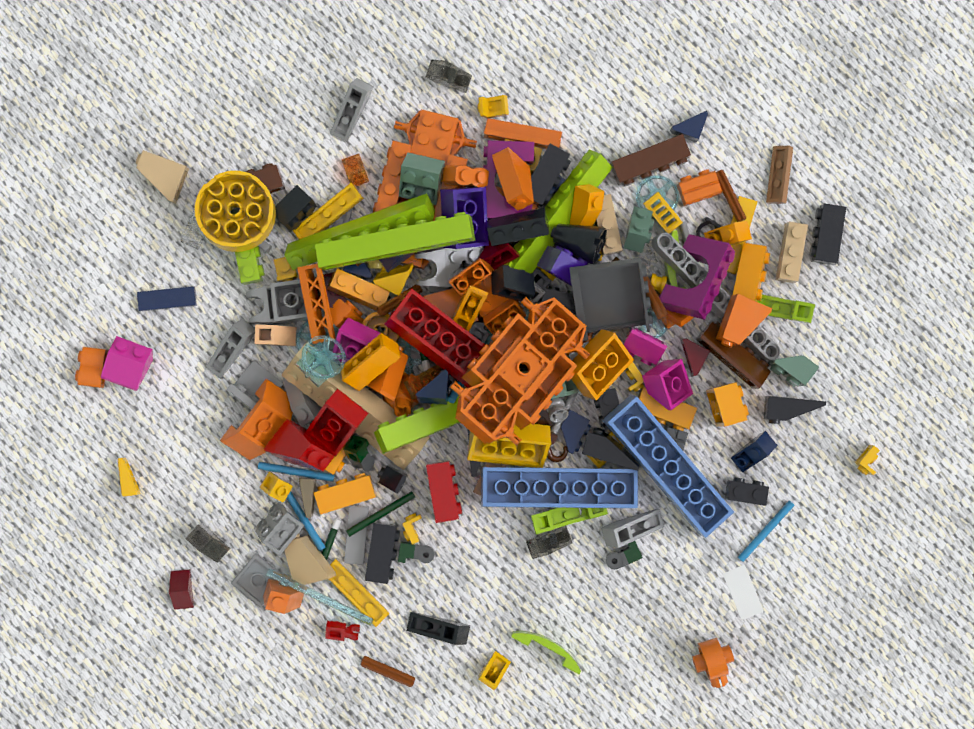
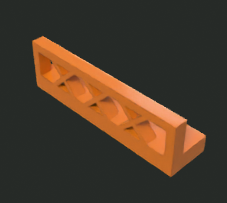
[484,118,562,149]
[297,263,336,344]

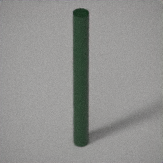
[345,491,416,537]

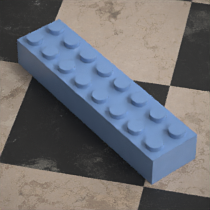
[602,394,734,538]
[481,467,638,509]

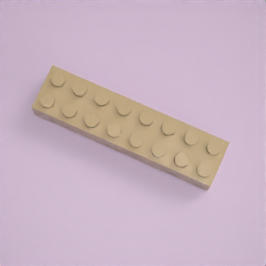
[282,342,430,470]

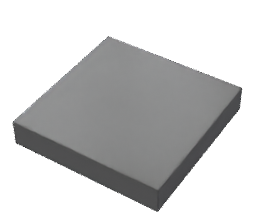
[231,553,285,608]

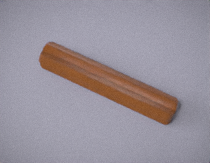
[716,170,746,222]
[643,276,668,320]
[376,284,423,317]
[360,656,415,687]

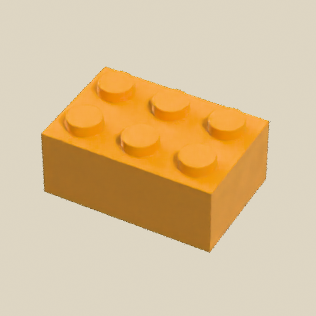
[571,329,634,401]
[706,382,749,427]

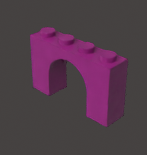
[483,140,534,220]
[660,234,735,320]

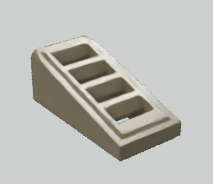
[299,478,316,518]

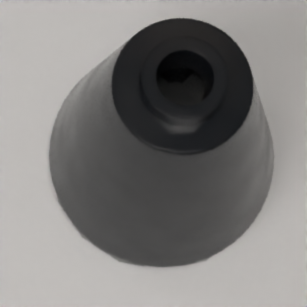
[551,224,607,264]

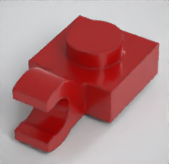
[325,620,360,641]

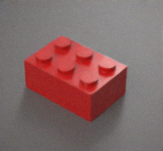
[305,389,369,457]
[426,460,463,523]

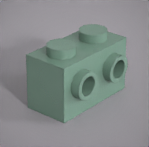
[623,206,654,253]

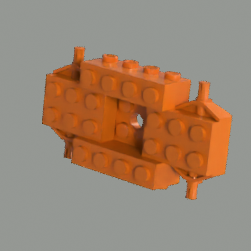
[372,109,477,270]
[450,297,590,446]

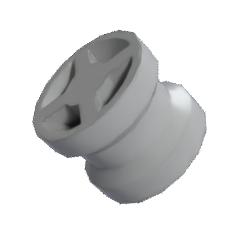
[546,398,569,423]

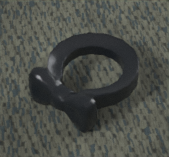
[696,217,722,237]

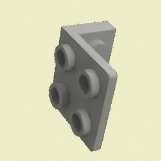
[227,361,283,409]
[255,502,305,556]

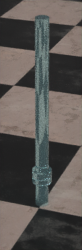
[266,568,373,626]

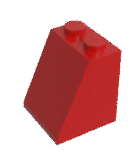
[264,419,335,471]

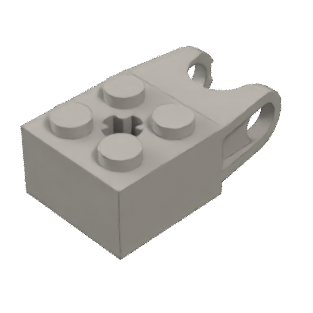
[415,246,482,287]
[246,279,308,325]

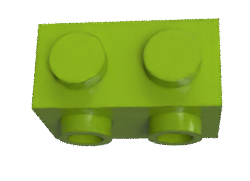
[235,246,265,285]

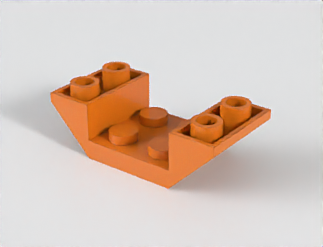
[449,258,527,335]
[220,378,293,460]

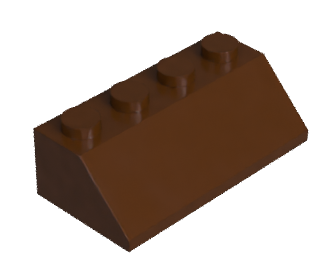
[695,321,771,389]

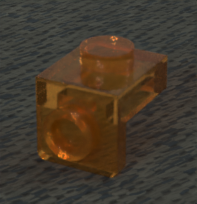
[342,154,369,186]

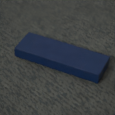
[137,286,197,311]

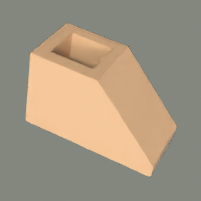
[255,325,297,346]

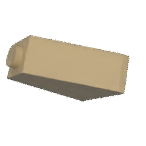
[136,150,189,204]
[284,534,336,588]

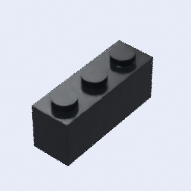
[531,143,571,208]
[809,203,847,265]
[487,208,549,246]
[365,522,400,584]

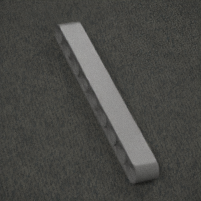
[651,233,780,361]

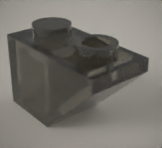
[425,59,472,93]
[185,523,231,563]
[526,526,572,559]

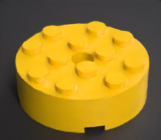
[195,171,276,252]

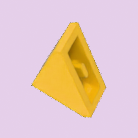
[373,263,414,296]
[478,651,511,691]

